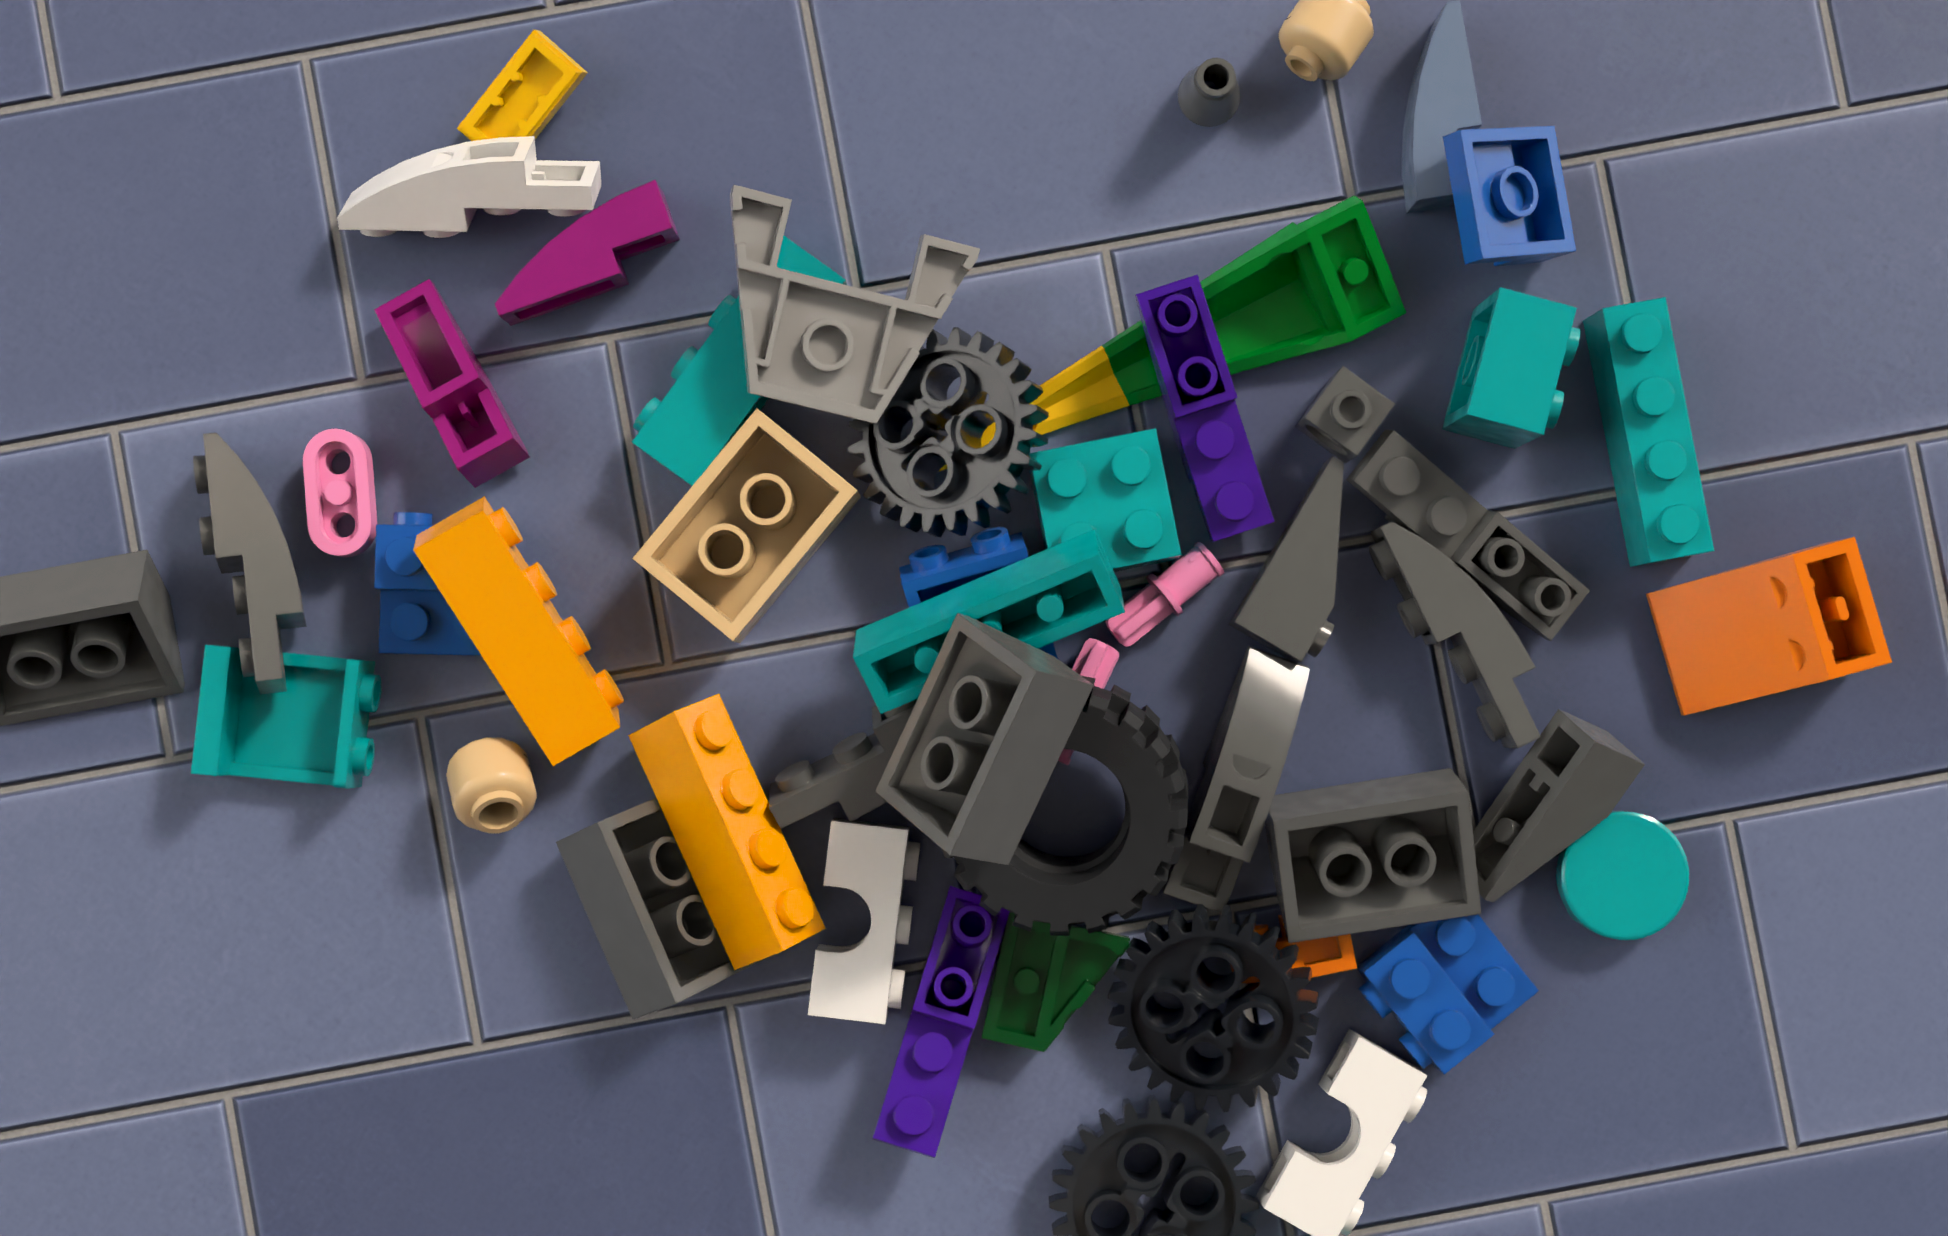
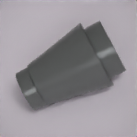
[1178,58,1241,127]

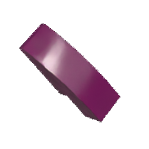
[495,180,680,326]
[374,279,530,488]

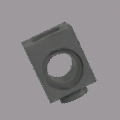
[1295,366,1395,464]

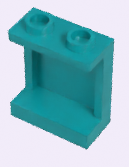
[191,645,382,789]

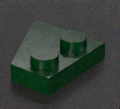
[981,912,1130,1052]

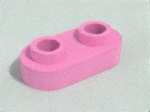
[303,429,377,557]

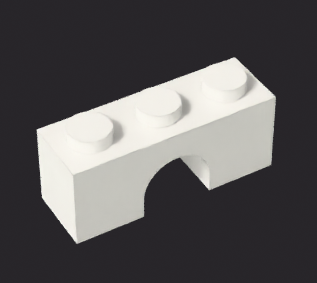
[808,818,920,1024]
[1256,1029,1427,1236]

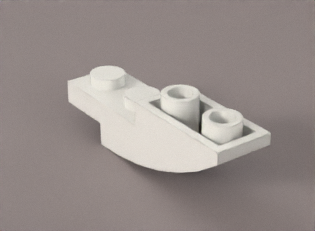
[337,136,602,238]

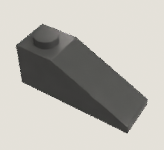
[1228,456,1344,662]
[1473,709,1645,903]

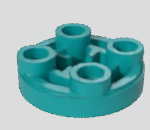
[1556,811,1689,940]

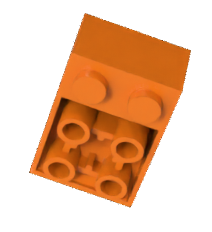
[1646,537,1892,716]

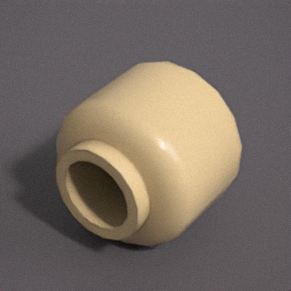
[1278,0,1374,81]
[446,737,537,834]

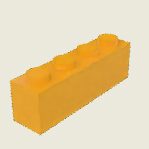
[413,496,624,766]
[628,694,826,970]

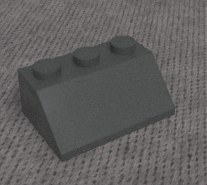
[0,550,185,726]
[875,613,1094,865]
[1265,768,1481,943]
[556,798,768,1019]

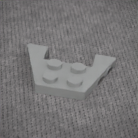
[730,185,980,424]

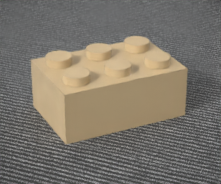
[632,408,861,643]

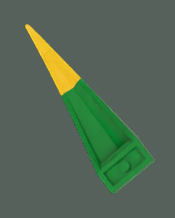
[938,196,1406,472]

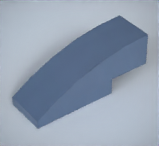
[1402,0,1482,213]

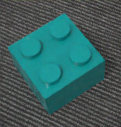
[1442,287,1580,449]
[1029,428,1182,572]

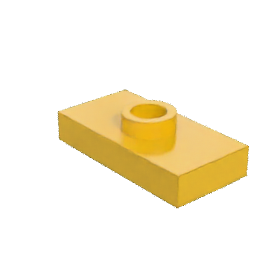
[457,30,588,141]

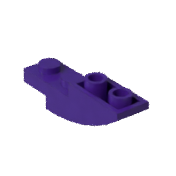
[1135,274,1274,542]
[872,886,1010,1158]

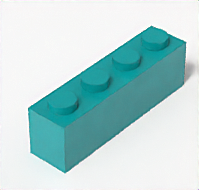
[632,236,847,486]
[1583,297,1714,567]
[853,529,1125,714]

